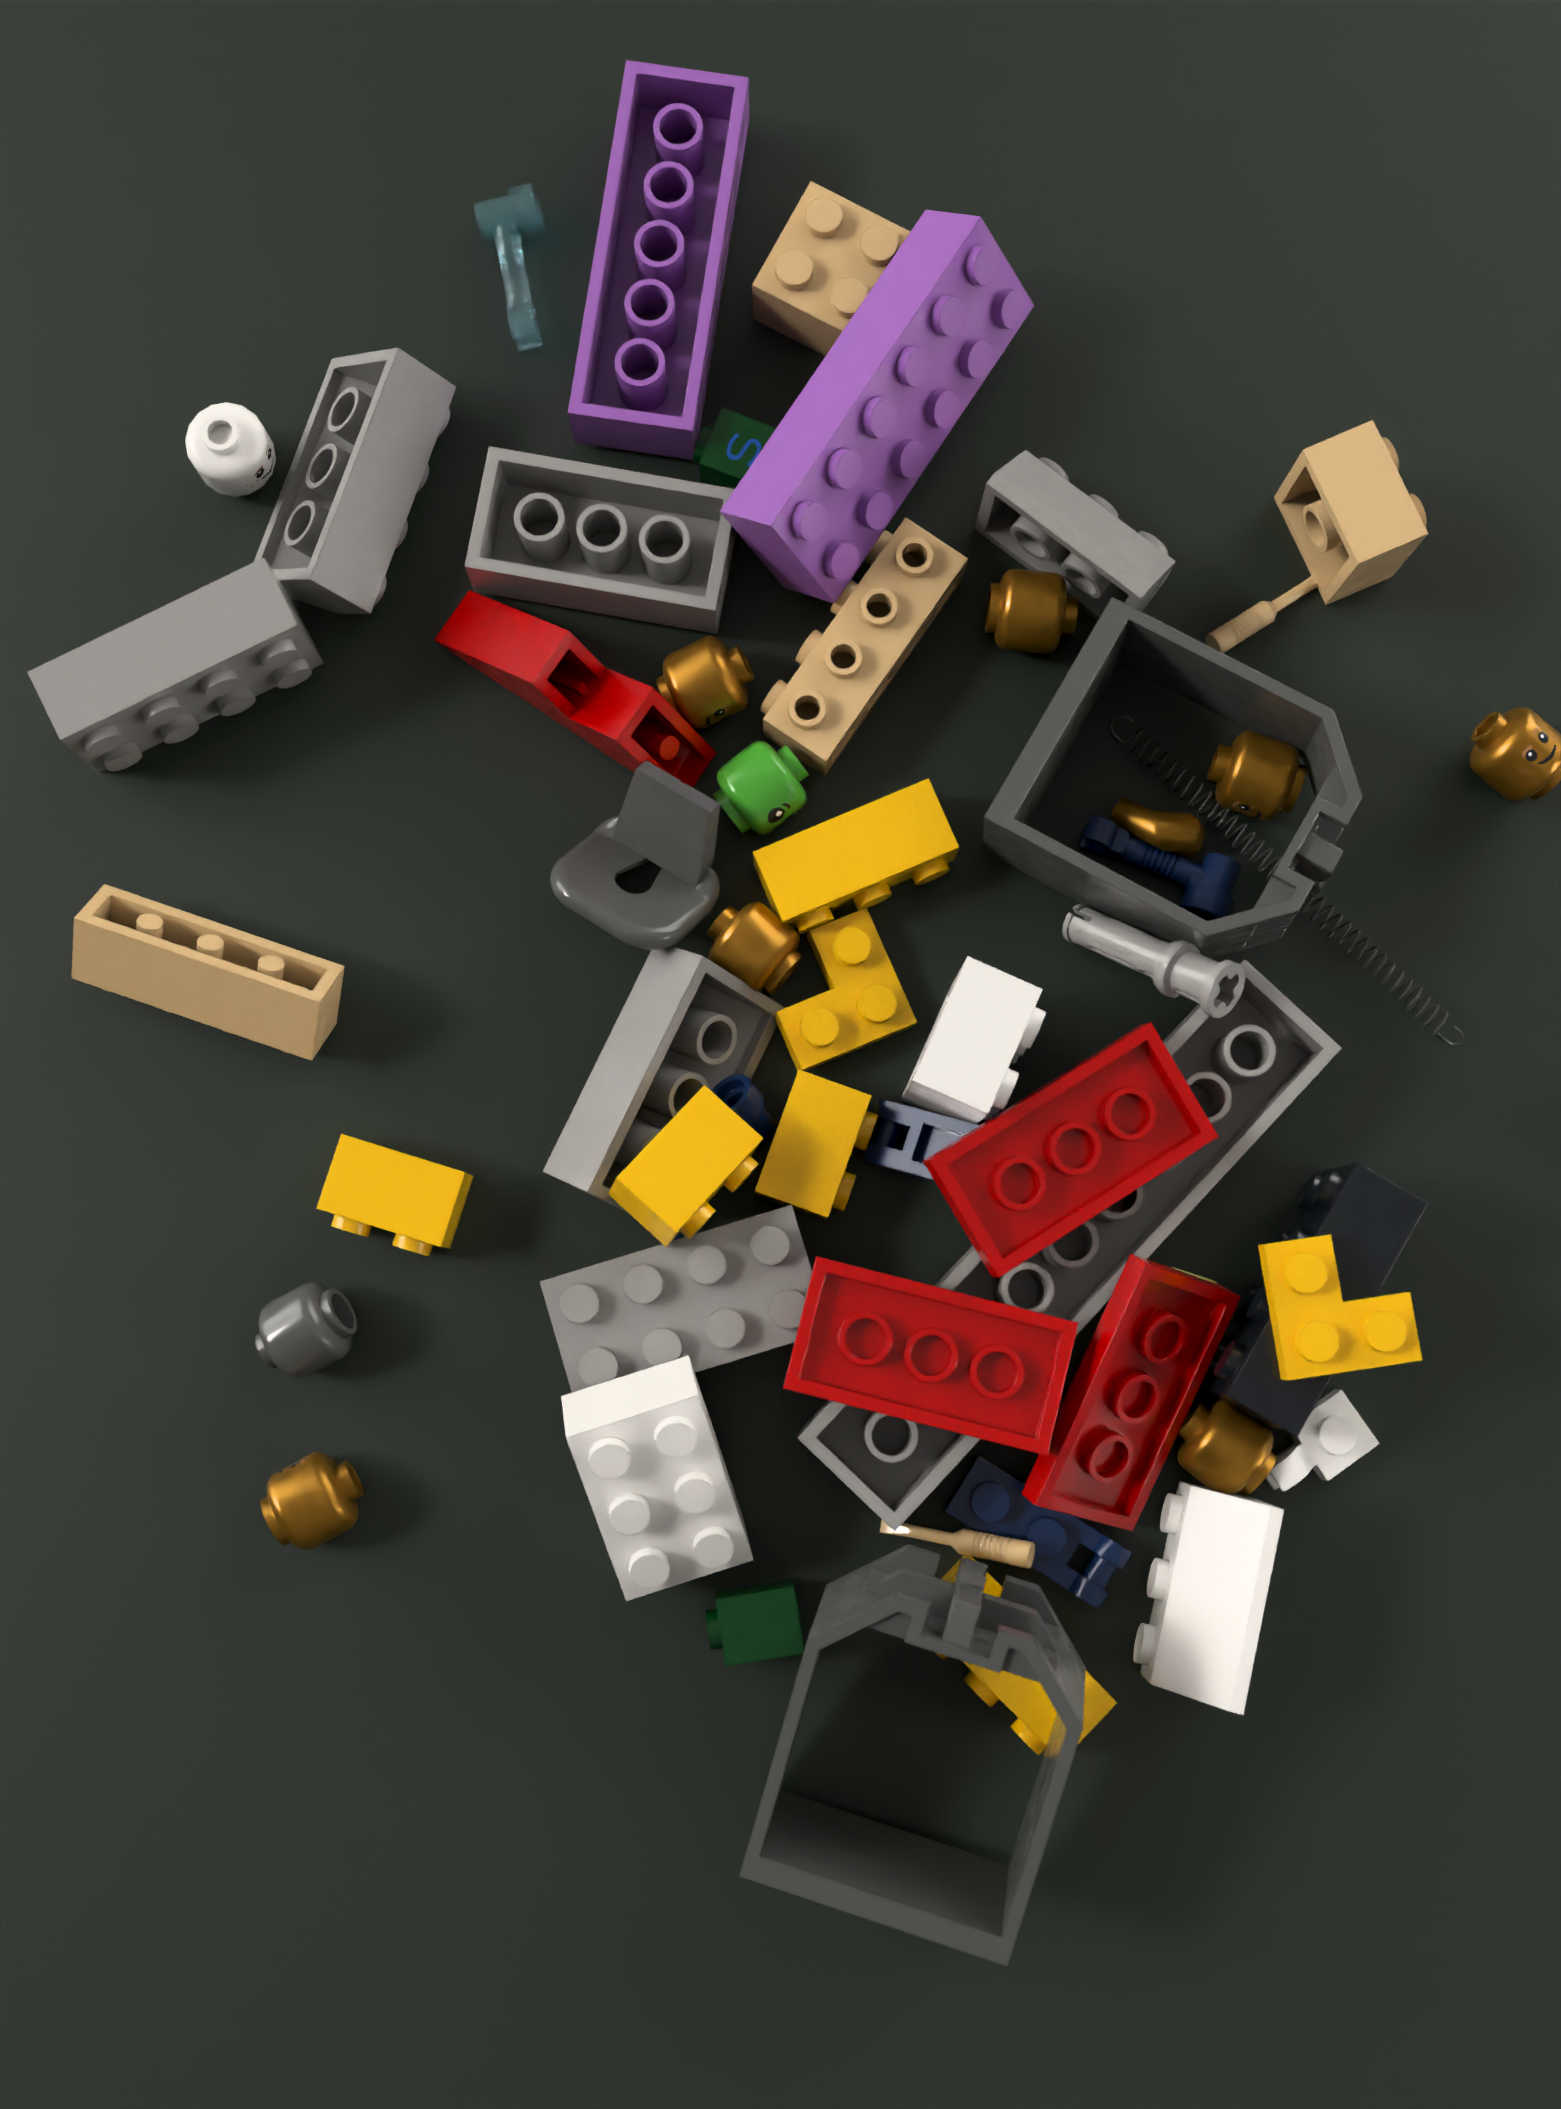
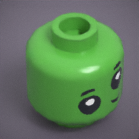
[713,740,809,835]

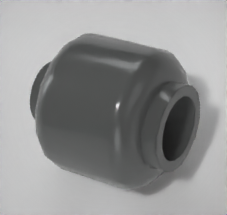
[255,1282,358,1378]

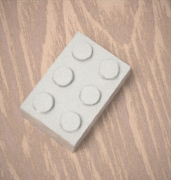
[900,956,1046,1124]
[561,1355,753,1601]

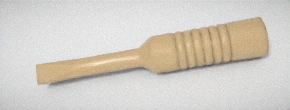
[1205,575,1319,653]
[880,1520,1035,1569]

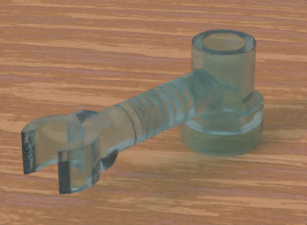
[474,183,545,352]

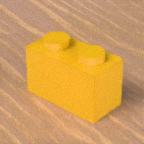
[755,1070,878,1220]
[608,1085,763,1247]
[317,1134,474,1256]

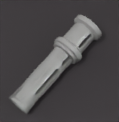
[1062,903,1245,1019]

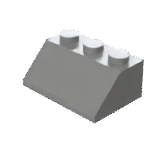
[974,450,1176,621]

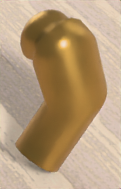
[1110,798,1205,857]

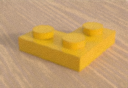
[774,907,917,1071]
[1258,1234,1422,1381]

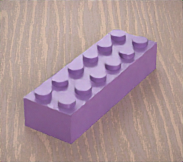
[568,60,750,460]
[720,210,1034,603]

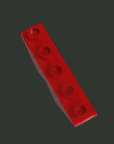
[434,590,717,787]

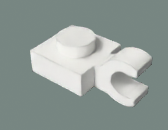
[1265,1389,1380,1492]

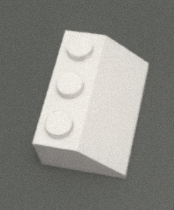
[1133,1481,1284,1715]

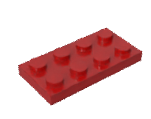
[923,1022,1219,1278]
[1021,1253,1241,1532]
[783,1256,1079,1456]

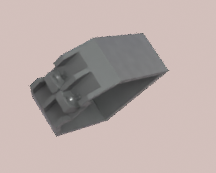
[983,597,1363,959]
[739,1544,1086,1966]

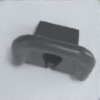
[550,760,720,950]

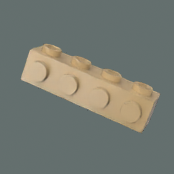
[760,517,968,776]
[72,884,345,1061]

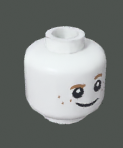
[185,402,276,497]

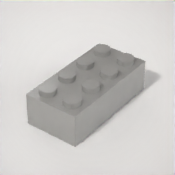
[464,446,737,634]
[27,558,324,772]
[540,1205,812,1392]

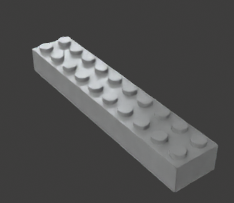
[796,959,1342,1531]

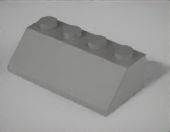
[254,348,456,614]
[543,946,785,1213]

